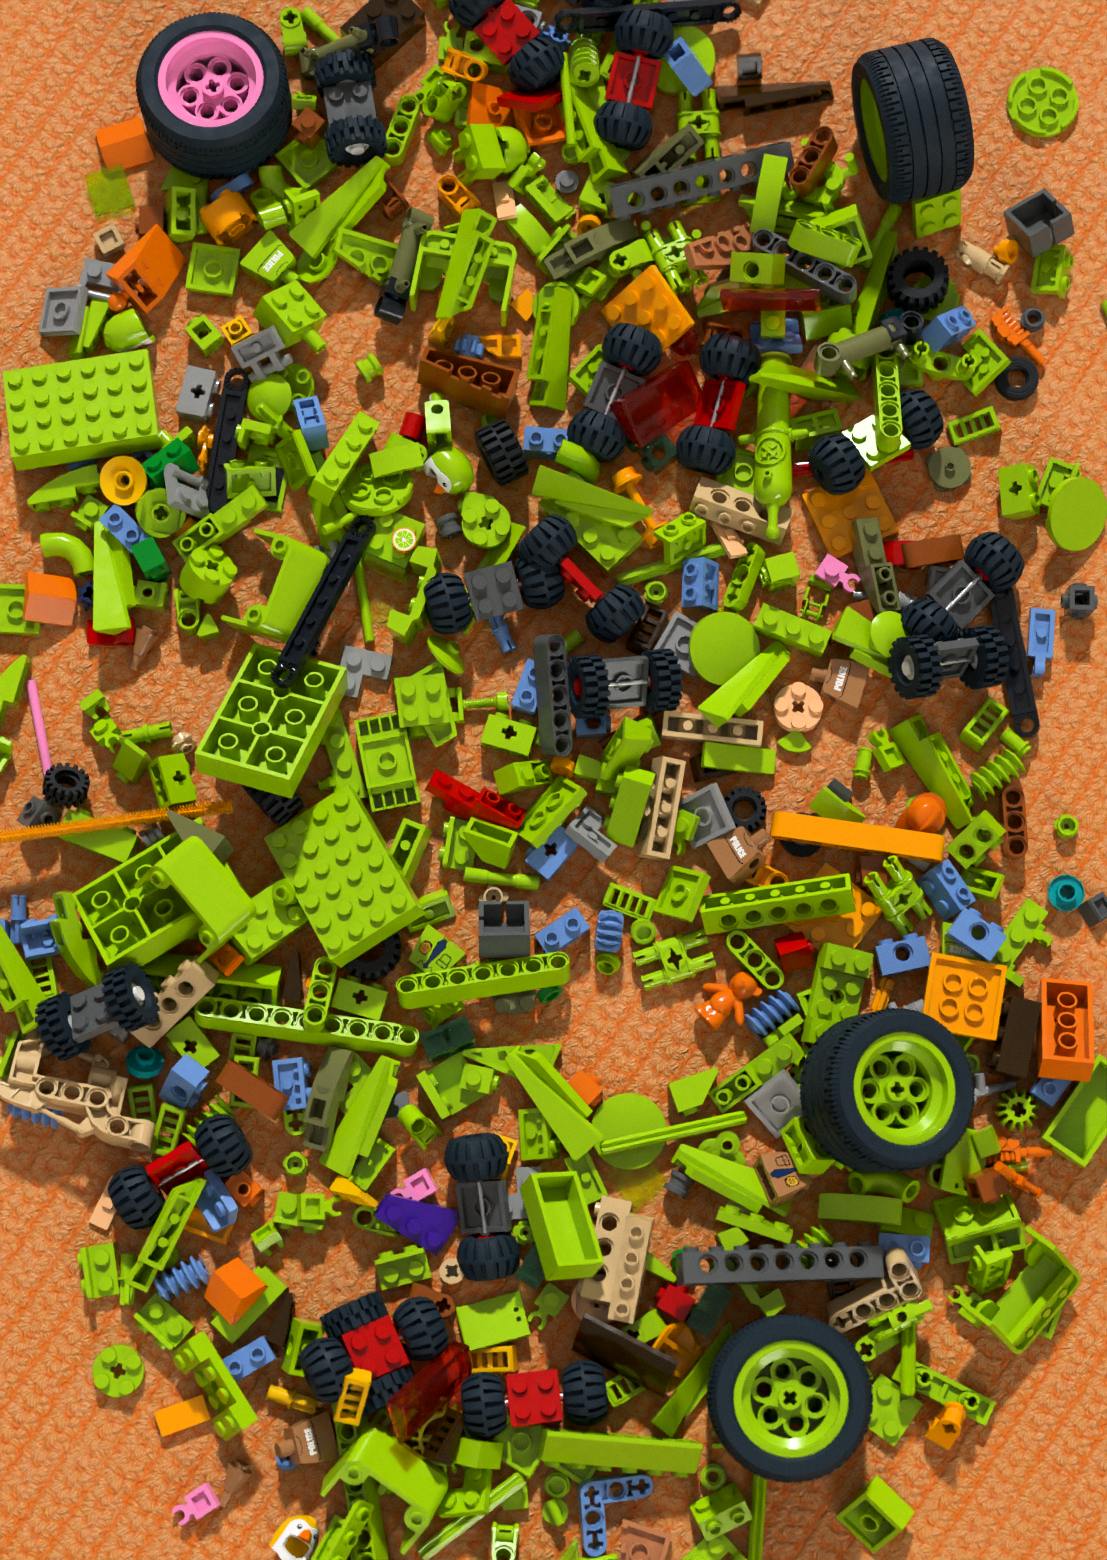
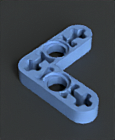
[578,1472,653,1557]

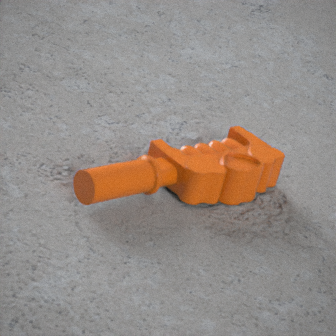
[990,306,1046,366]
[985,1137,1053,1167]
[994,1161,1044,1199]

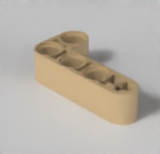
[826,1247,922,1333]

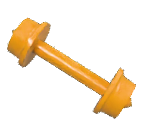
[611,466,668,549]

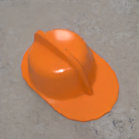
[895,792,947,834]

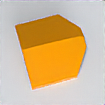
[652,1321,702,1380]

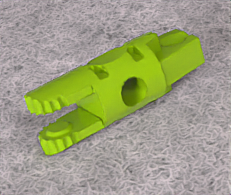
[867,1299,934,1343]

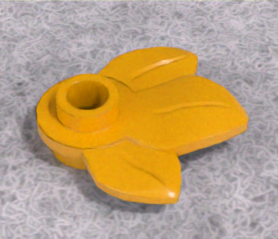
[197,425,214,473]

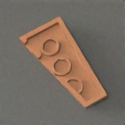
[683,221,761,270]
[620,1518,672,1560]

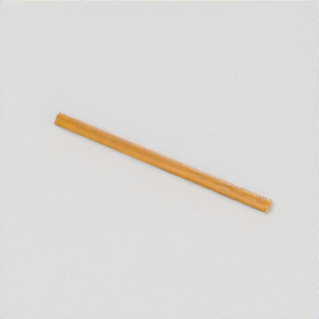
[0,799,233,844]

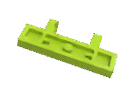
[317,706,368,800]
[989,898,1053,989]

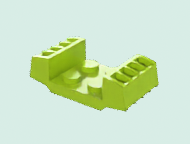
[387,546,442,647]
[354,712,421,812]
[715,1227,785,1317]

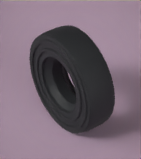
[994,356,1039,401]

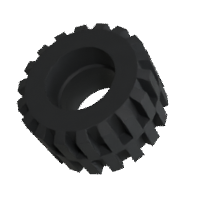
[887,246,949,314]
[475,418,529,487]
[241,785,304,827]
[344,932,402,981]

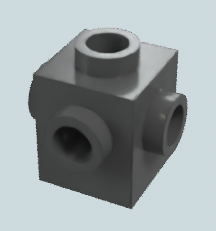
[1060,583,1098,620]
[16,796,62,839]

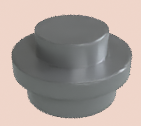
[555,170,579,194]

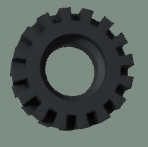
[42,763,90,809]
[724,786,767,833]

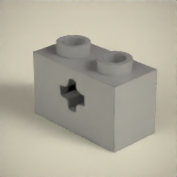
[175,365,221,424]

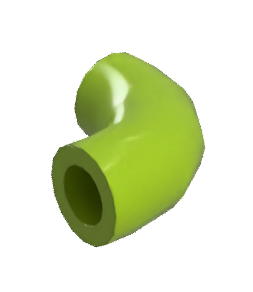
[258,165,308,205]
[555,439,600,485]
[40,533,94,577]
[848,1171,920,1203]

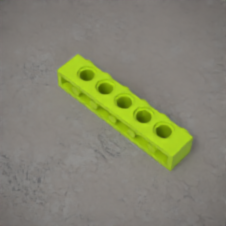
[700,873,856,935]

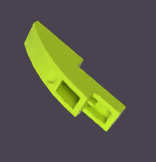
[27,464,127,513]
[172,485,269,562]
[49,891,103,987]
[708,1033,805,1114]

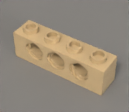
[689,476,794,546]
[661,711,764,748]
[636,756,686,861]
[129,954,219,1049]
[577,1196,633,1306]
[608,1213,655,1324]

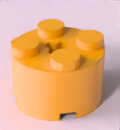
[199,189,258,246]

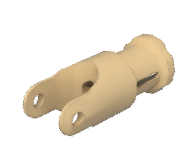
[956,241,1010,285]

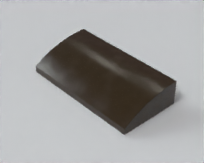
[572,1313,678,1398]

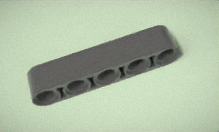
[752,229,857,305]
[533,634,573,757]

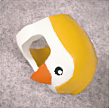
[269,1515,319,1560]

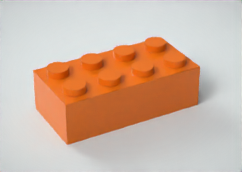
[1037,977,1095,1082]

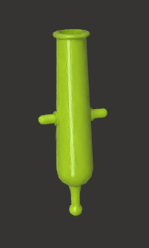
[738,352,810,540]

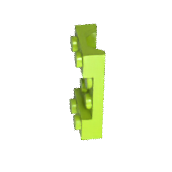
[800,943,874,1044]
[171,1330,259,1442]

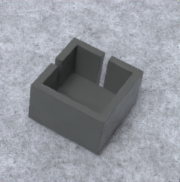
[1004,188,1075,258]
[479,901,530,958]

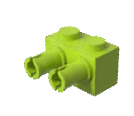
[452,124,506,186]

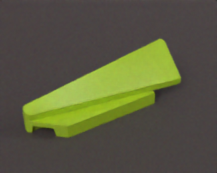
[671,1144,793,1217]

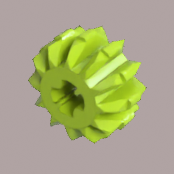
[995,1089,1039,1132]

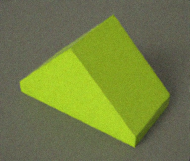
[960,866,1005,903]
[452,1436,504,1469]

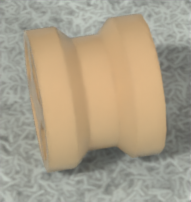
[439,1258,464,1284]

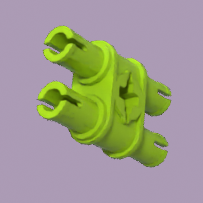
[675,89,722,164]
[644,220,709,295]
[864,855,932,936]
[632,928,717,991]

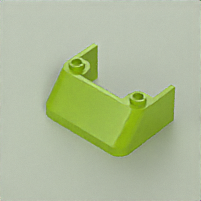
[409,230,517,327]
[221,528,330,644]
[134,836,256,964]
[961,1225,1081,1354]
[320,1424,449,1555]

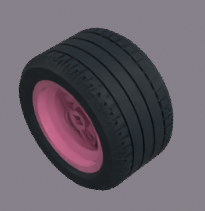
[136,12,293,180]

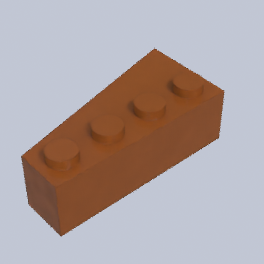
[417,346,520,421]

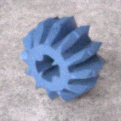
[594,910,624,953]

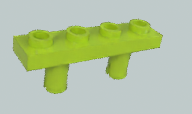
[891,1357,996,1426]

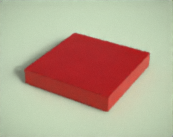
[497,89,563,113]

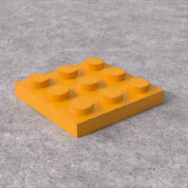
[600,265,695,353]
[801,467,899,559]
[782,862,883,952]
[921,952,1007,1042]

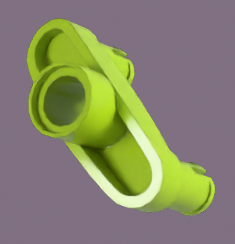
[907,341,977,381]

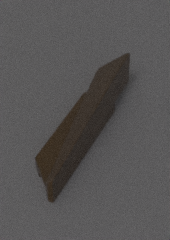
[714,81,834,116]

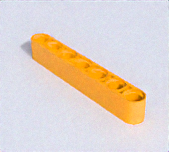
[770,811,945,863]

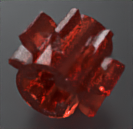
[671,328,700,356]

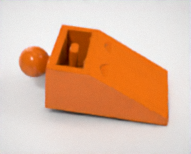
[106,224,187,314]

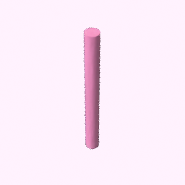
[26,680,52,777]

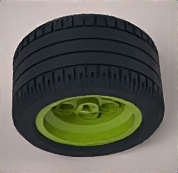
[851,38,974,204]
[799,1008,975,1173]
[706,1314,873,1483]

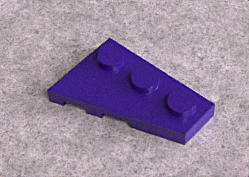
[373,1193,460,1256]

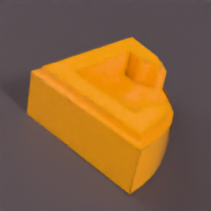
[510,289,533,324]

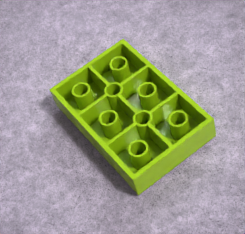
[2,349,163,471]
[194,643,348,799]
[264,784,426,967]
[72,817,244,971]

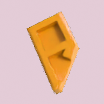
[478,334,522,361]

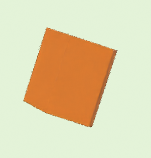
[513,104,566,146]
[95,117,155,176]
[22,571,77,627]
[203,1257,268,1326]

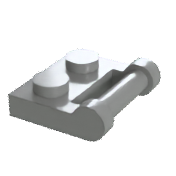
[77,258,121,303]
[164,463,209,519]

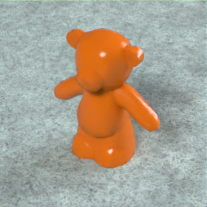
[694,967,763,1032]

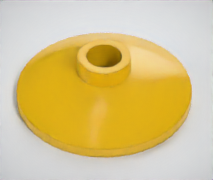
[100,456,147,505]

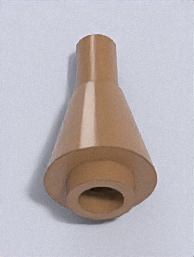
[128,625,159,671]
[219,1459,252,1508]

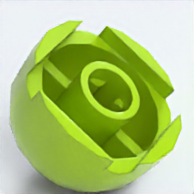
[495,126,530,176]

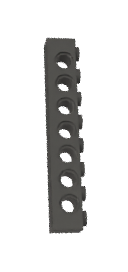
[603,141,794,221]
[675,1241,884,1287]

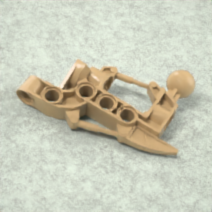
[0,1029,156,1152]

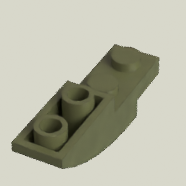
[543,219,640,281]
[852,517,901,613]
[303,1045,354,1152]

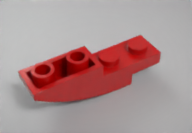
[425,769,527,829]

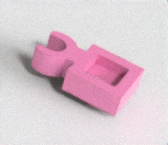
[813,554,861,594]
[390,1168,439,1202]
[172,1482,221,1525]

